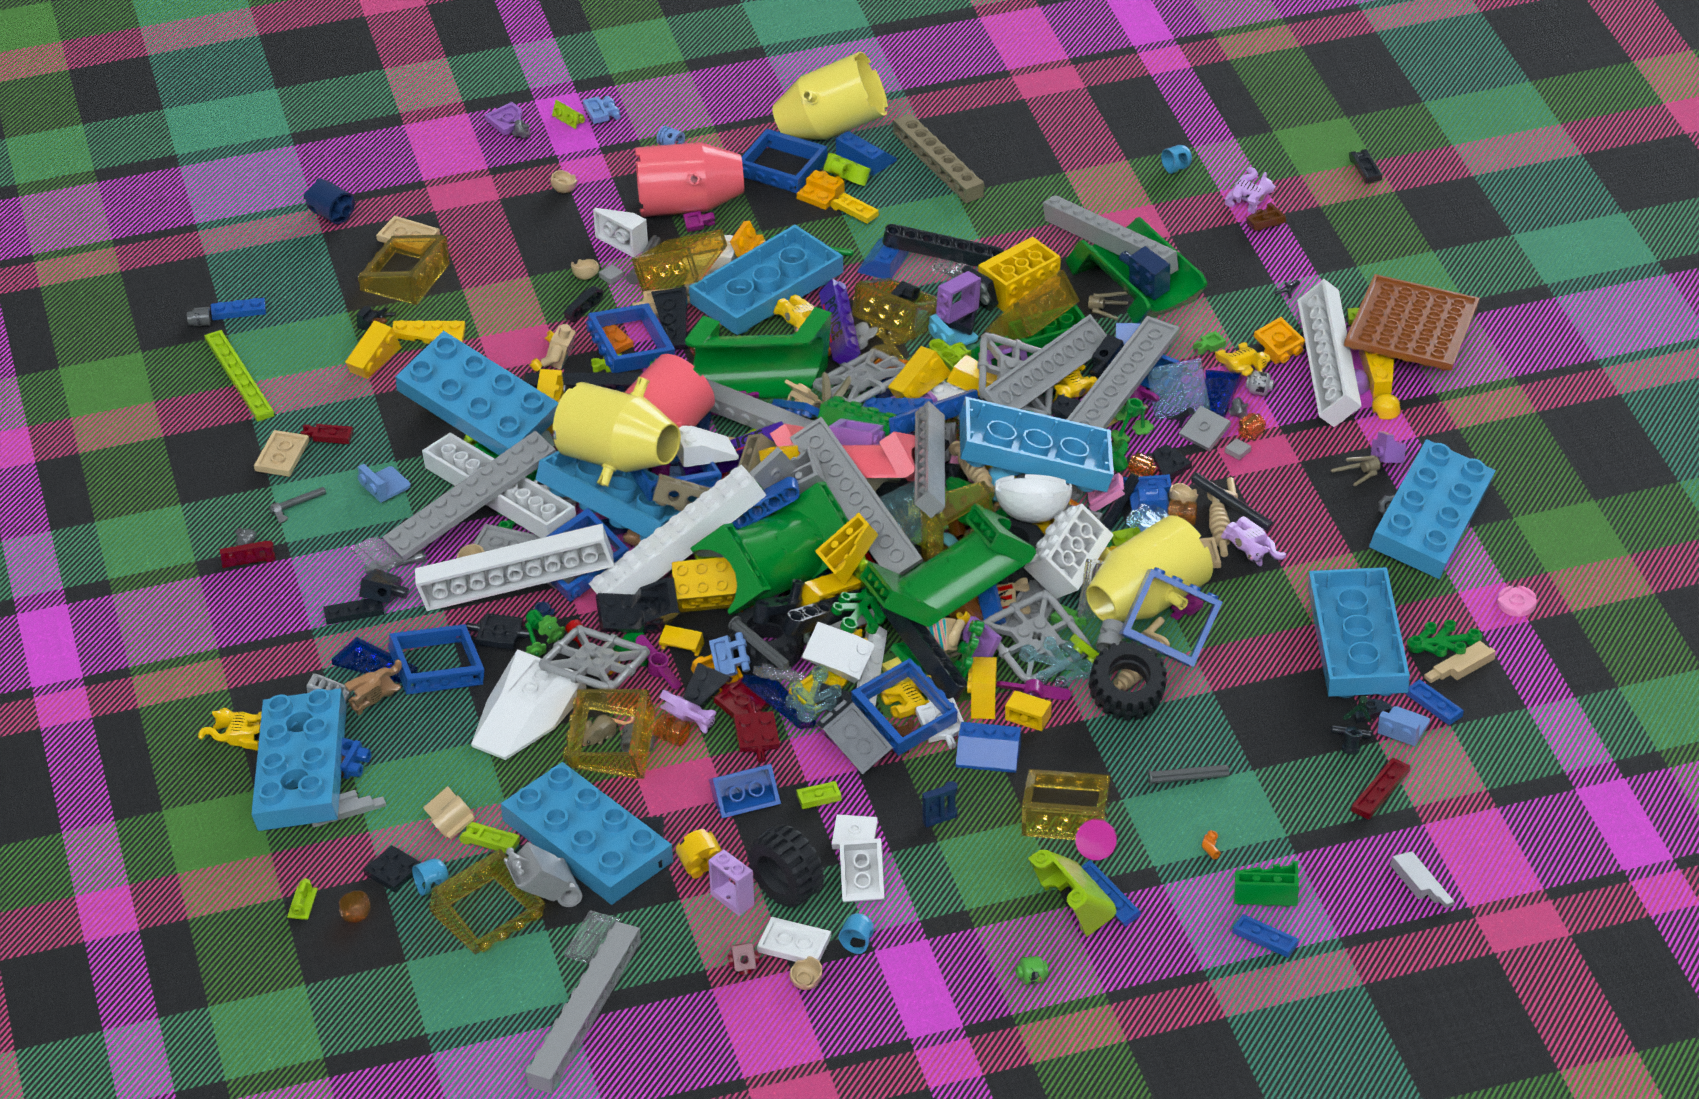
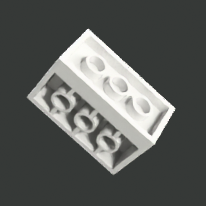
[1024,504,1113,599]

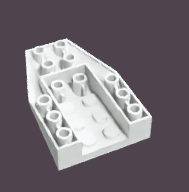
[471,649,586,760]

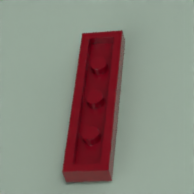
[1351,757,1410,819]

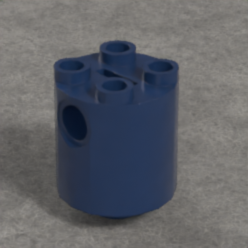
[304,178,355,224]

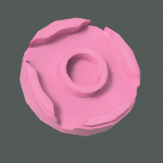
[1497,586,1537,617]

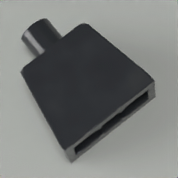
[1090,334,1124,379]
[359,568,409,603]

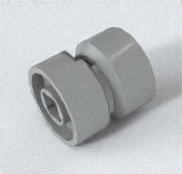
[1096,619,1125,651]

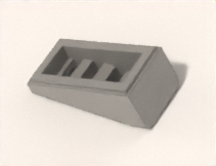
[307,674,352,701]

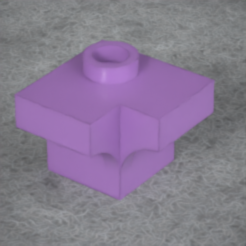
[1371,431,1406,463]

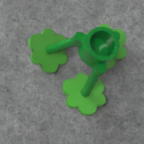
[1111,398,1154,442]
[525,609,565,657]

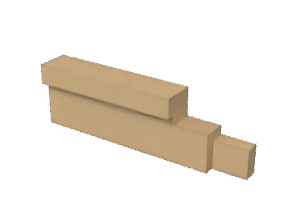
[1424,641,1496,683]

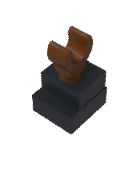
[357,305,387,331]

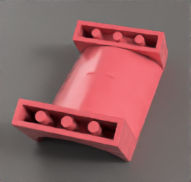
[770,424,915,482]

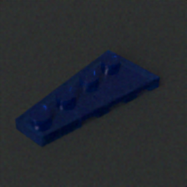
[1204,370,1242,418]
[331,637,418,683]
[741,675,816,729]

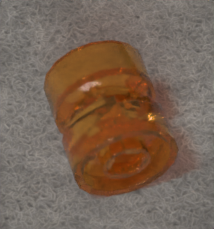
[1168,499,1197,527]
[653,713,691,747]

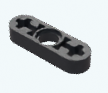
[564,285,603,322]

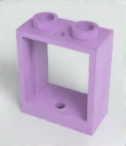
[708,849,754,916]

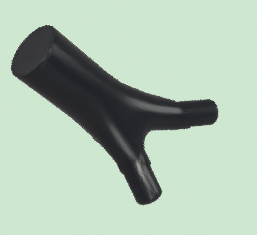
[1275,279,1300,299]
[372,306,396,318]
[1167,407,1194,428]

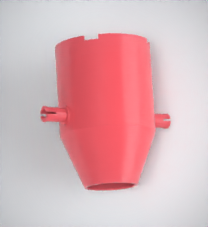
[635,142,744,217]
[624,354,715,428]

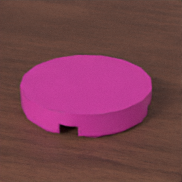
[1076,819,1117,860]

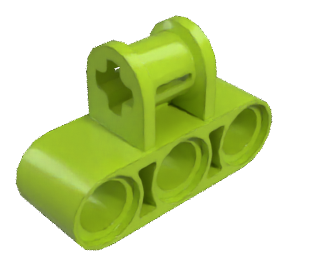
[823,153,871,186]
[929,339,974,371]

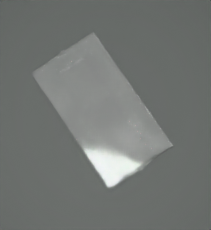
[351,536,404,571]
[1078,559,1104,619]
[564,910,621,964]

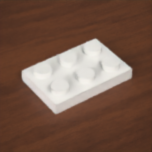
[757,917,831,962]

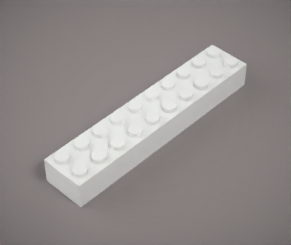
[1298,279,1361,427]
[422,433,576,538]
[588,465,767,594]
[415,523,614,611]

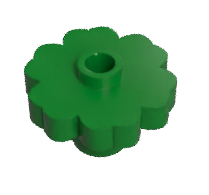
[1112,439,1129,473]

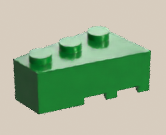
[1234,861,1299,907]

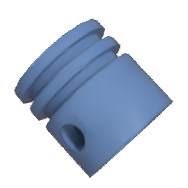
[657,125,685,145]

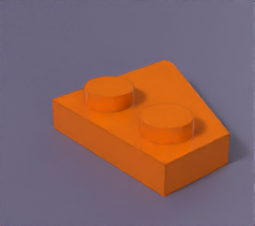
[602,325,634,354]

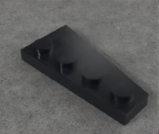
[651,287,688,350]

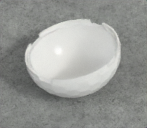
[995,474,1072,523]

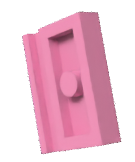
[1088,473,1125,511]

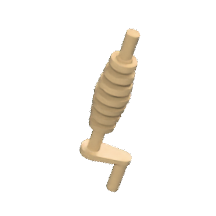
[949,437,995,493]
[1207,477,1238,557]
[1113,617,1170,691]

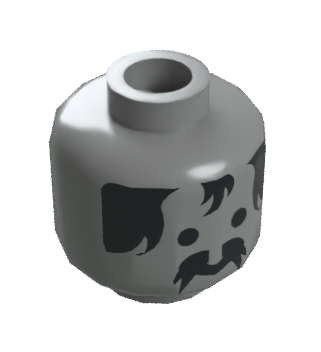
[1246,371,1274,396]

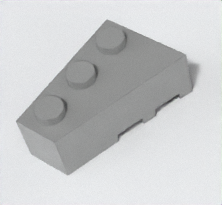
[770,445,827,499]

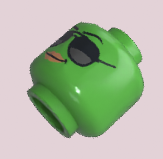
[1015,956,1048,985]

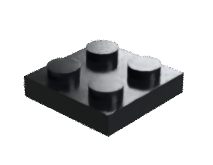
[364,845,421,893]

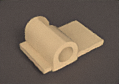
[784,379,821,419]
[423,786,475,840]

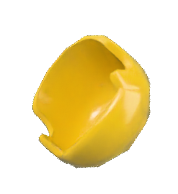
[1372,393,1401,420]

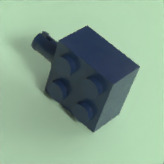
[1119,246,1170,300]

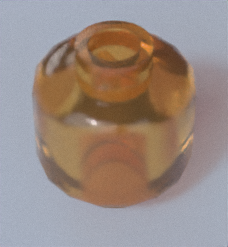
[1238,413,1266,440]
[1127,452,1156,476]

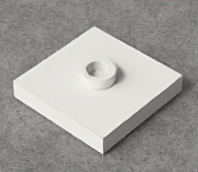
[832,814,878,850]

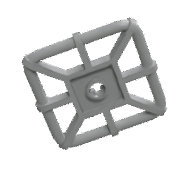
[977,332,1054,416]
[813,348,906,403]
[982,590,1093,683]
[539,625,650,692]

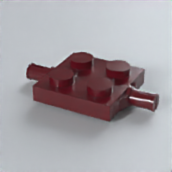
[714,677,770,718]
[733,702,780,763]

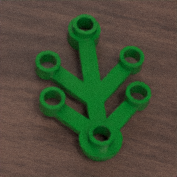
[831,587,886,634]
[954,620,985,693]
[1407,620,1482,657]

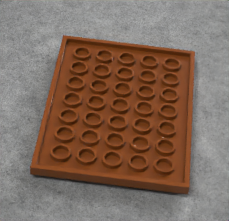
[1344,274,1480,371]

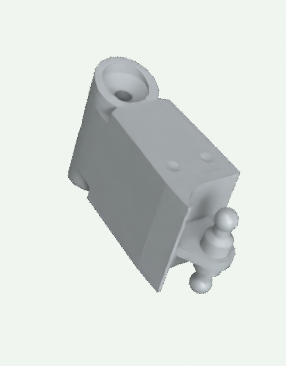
[503,842,582,907]

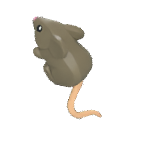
[583,704,634,746]

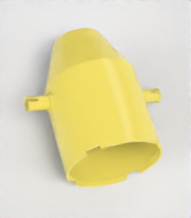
[772,51,888,140]
[553,377,681,487]
[1086,515,1213,622]

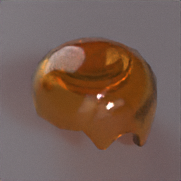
[339,891,371,923]

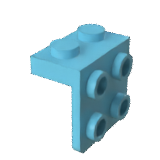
[928,314,978,348]

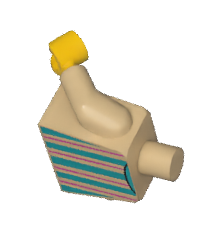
[529,324,576,371]
[926,611,971,654]

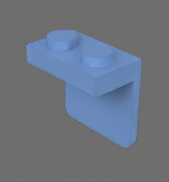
[358,464,411,503]
[1378,706,1430,746]

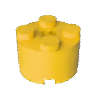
[676,829,722,879]

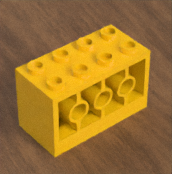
[978,237,1061,313]
[672,557,737,612]

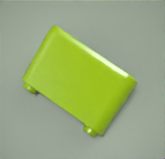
[1028,850,1116,937]

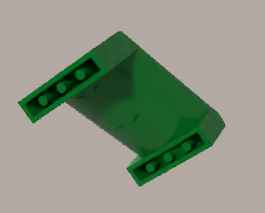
[1065,217,1207,323]
[685,307,832,398]
[690,481,849,615]
[860,503,1036,627]

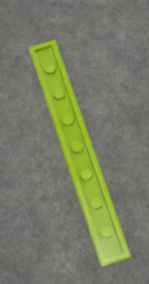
[204,330,274,422]

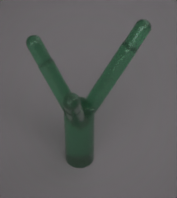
[1343,696,1372,723]

